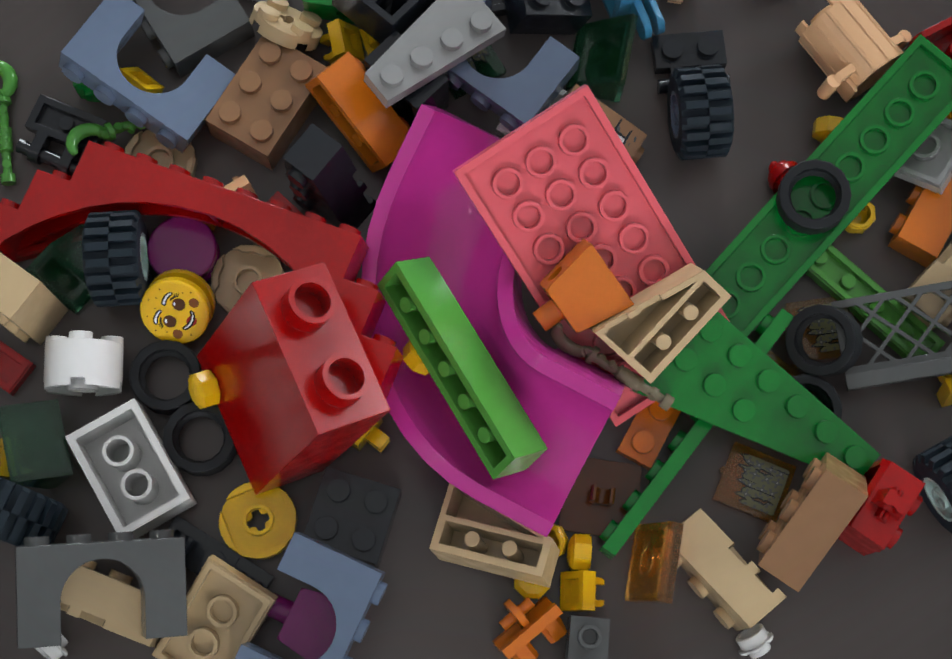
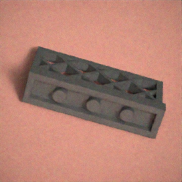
[831,281,952,392]

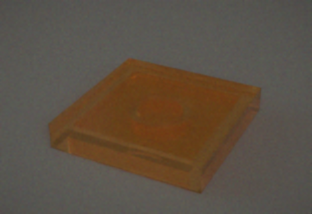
[625,521,684,604]

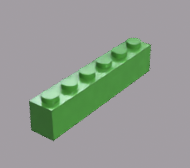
[377,257,548,480]

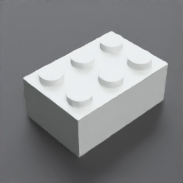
[65,398,197,539]

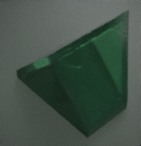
[25,224,91,314]

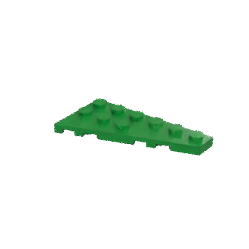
[630,312,881,475]

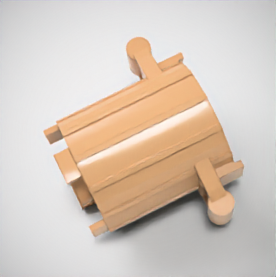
[795,0,912,103]

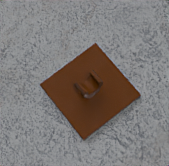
[558,458,642,541]

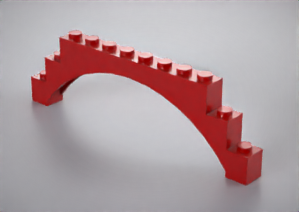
[0,141,404,399]

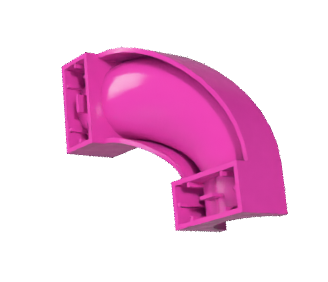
[361,104,625,537]

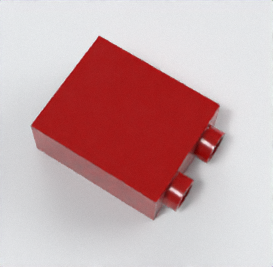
[197,262,391,495]

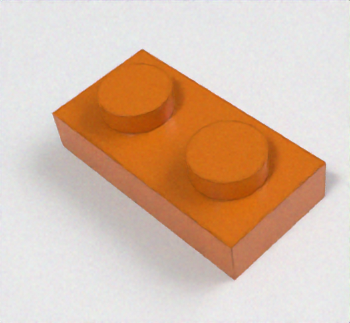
[616,401,681,470]

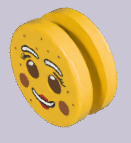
[140,269,216,344]

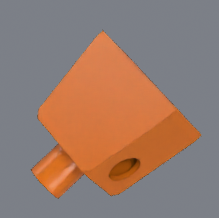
[532,239,634,333]

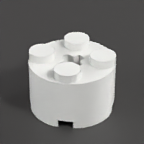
[43,330,124,396]

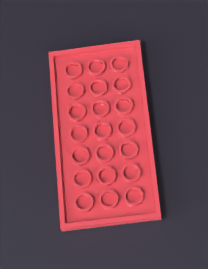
[452,84,730,427]

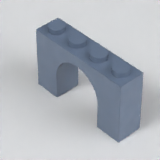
[59,0,236,153]
[447,0,580,131]
[235,532,388,659]

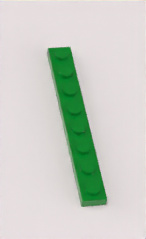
[598,308,794,560]

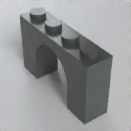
[132,0,255,78]
[15,529,188,649]

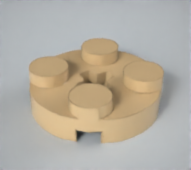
[249,0,323,51]

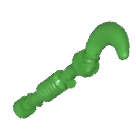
[0,60,18,186]
[65,121,146,156]

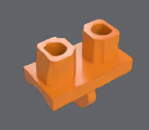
[492,596,567,659]

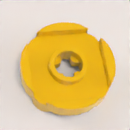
[219,482,298,560]

